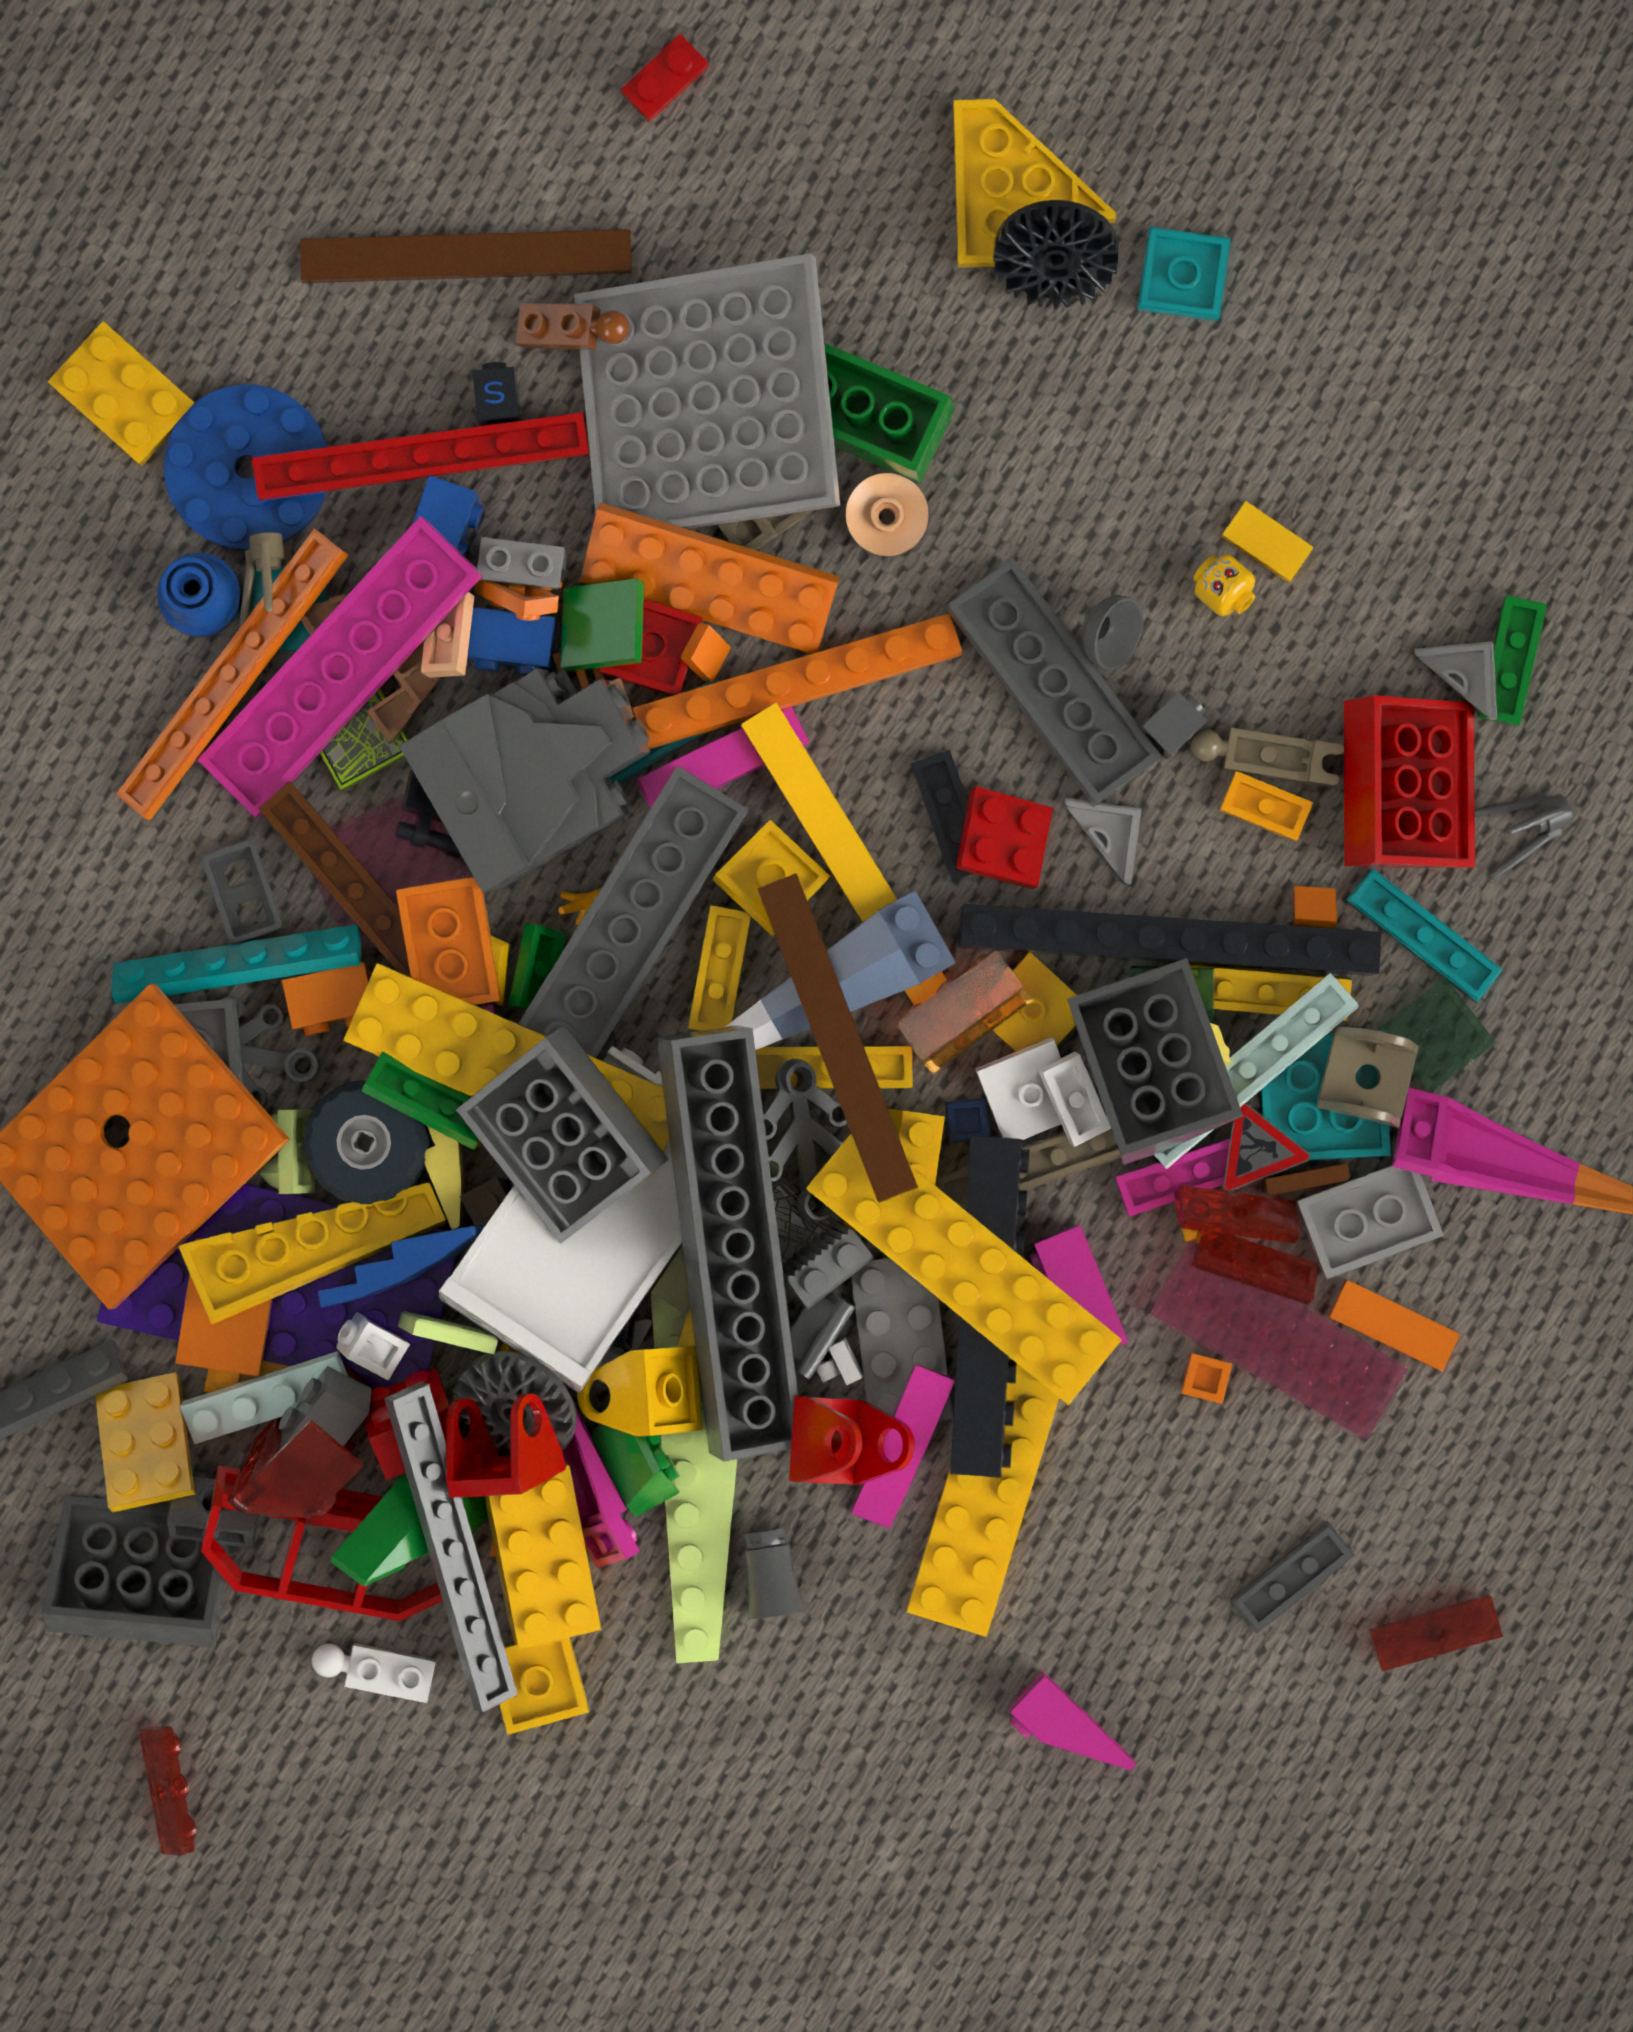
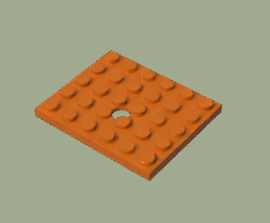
[0,984,290,1310]

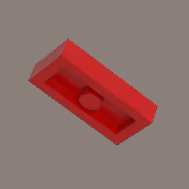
[621,33,709,123]

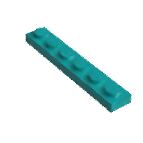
[111,924,362,1004]

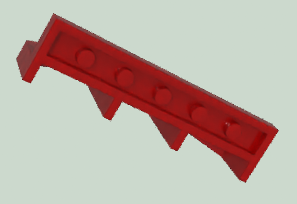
[201,1465,443,1621]

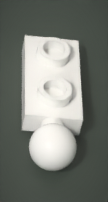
[312,1643,436,1703]

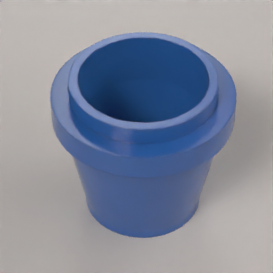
[157,553,242,637]

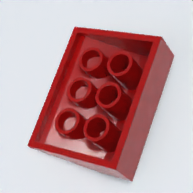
[1343,695,1475,868]

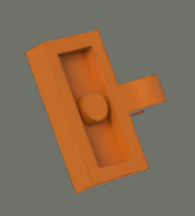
[475,580,562,621]

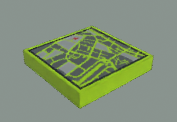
[320,688,408,791]

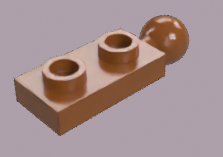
[515,303,629,350]

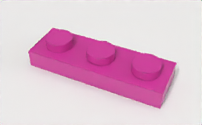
[1114,1138,1230,1217]

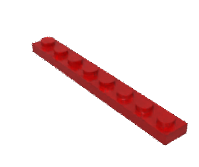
[252,412,589,501]

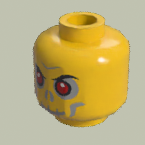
[1193,554,1255,616]

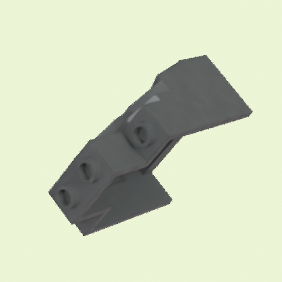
[399,669,651,892]

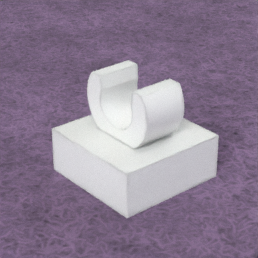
[816,1337,863,1385]

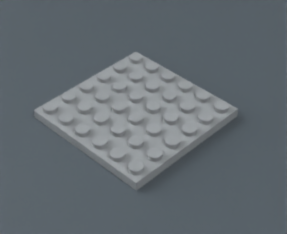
[574,253,840,529]

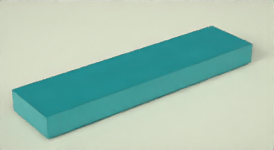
[1345,868,1503,1003]

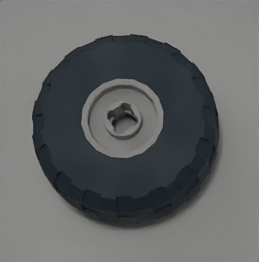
[303,1080,431,1204]

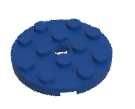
[164,385,328,551]

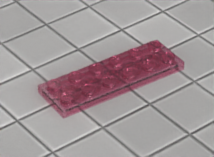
[1148,1241,1408,1440]

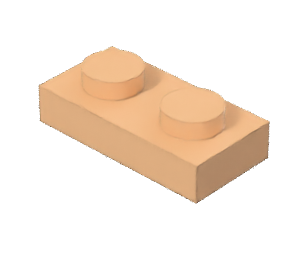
[421,592,474,678]

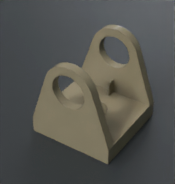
[1315,1026,1419,1128]

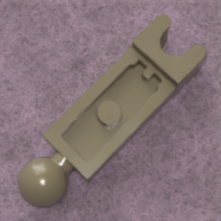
[1190,727,1344,788]

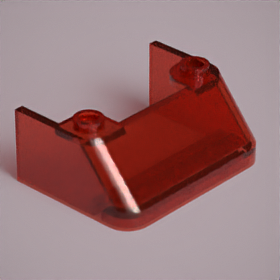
[227,1360,375,1518]

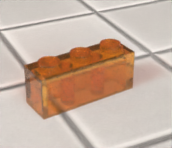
[896,950,1034,1074]

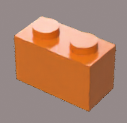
[282,962,371,1036]

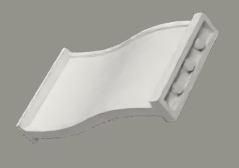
[439,1046,682,1393]

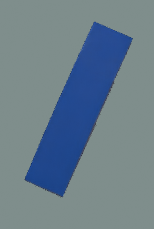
[318,1225,484,1308]

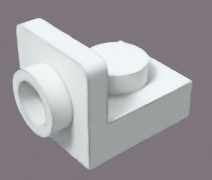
[336,1312,410,1380]

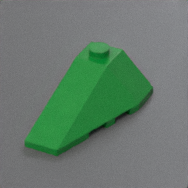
[330,1472,488,1587]

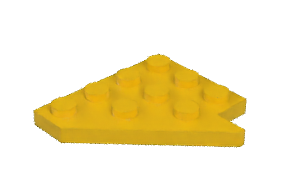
[953,99,1116,268]

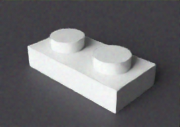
[1038,1052,1111,1147]

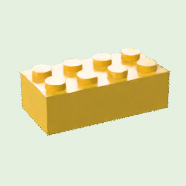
[484,1462,601,1649]

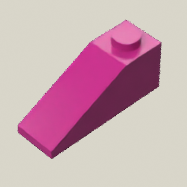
[1028,1224,1128,1345]
[1008,1670,1136,1771]

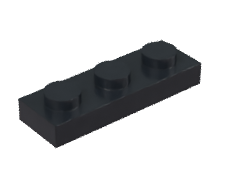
[910,750,974,882]

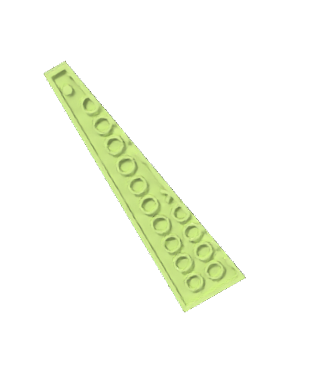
[650,1276,737,1663]

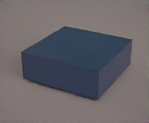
[944,1098,990,1144]

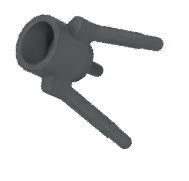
[1475,793,1573,880]

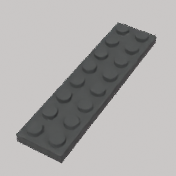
[518,765,749,1057]

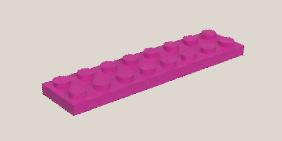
[197,516,483,818]

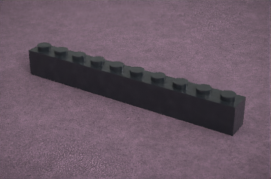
[959,904,1382,976]

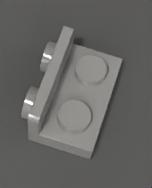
[477,537,567,589]

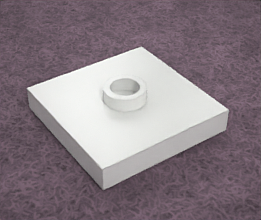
[975,1037,1061,1140]

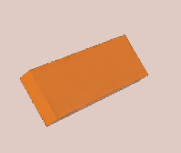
[1328,1279,1460,1372]

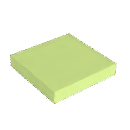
[398,1311,498,1354]

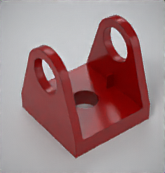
[446,1393,566,1498]
[789,1396,915,1485]

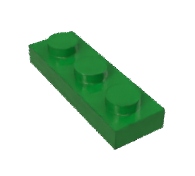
[1477,595,1547,727]
[361,1051,479,1150]

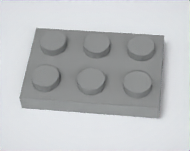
[1295,1164,1444,1279]

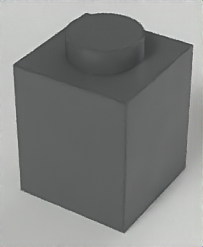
[1141,691,1207,760]

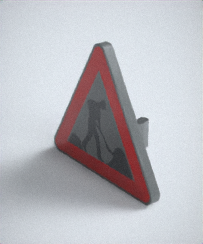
[1223,1103,1310,1192]

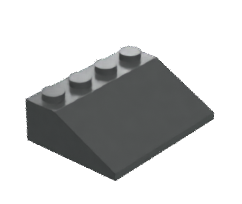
[1067,958,1243,1165]
[456,1026,669,1244]
[41,1495,229,1647]

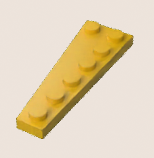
[178,1183,446,1324]

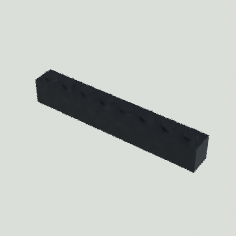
[950,1136,1030,1478]

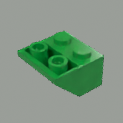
[591,1424,680,1517]

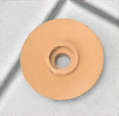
[846,473,929,556]

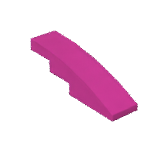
[636,707,809,809]
[851,1363,955,1529]

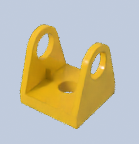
[577,1346,702,1437]

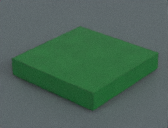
[561,578,644,672]

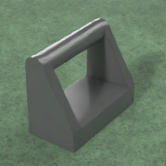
[790,1291,855,1379]

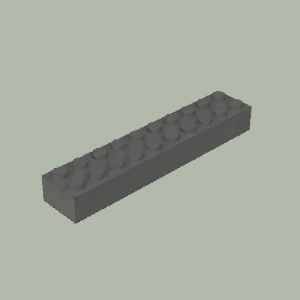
[657,1025,798,1462]

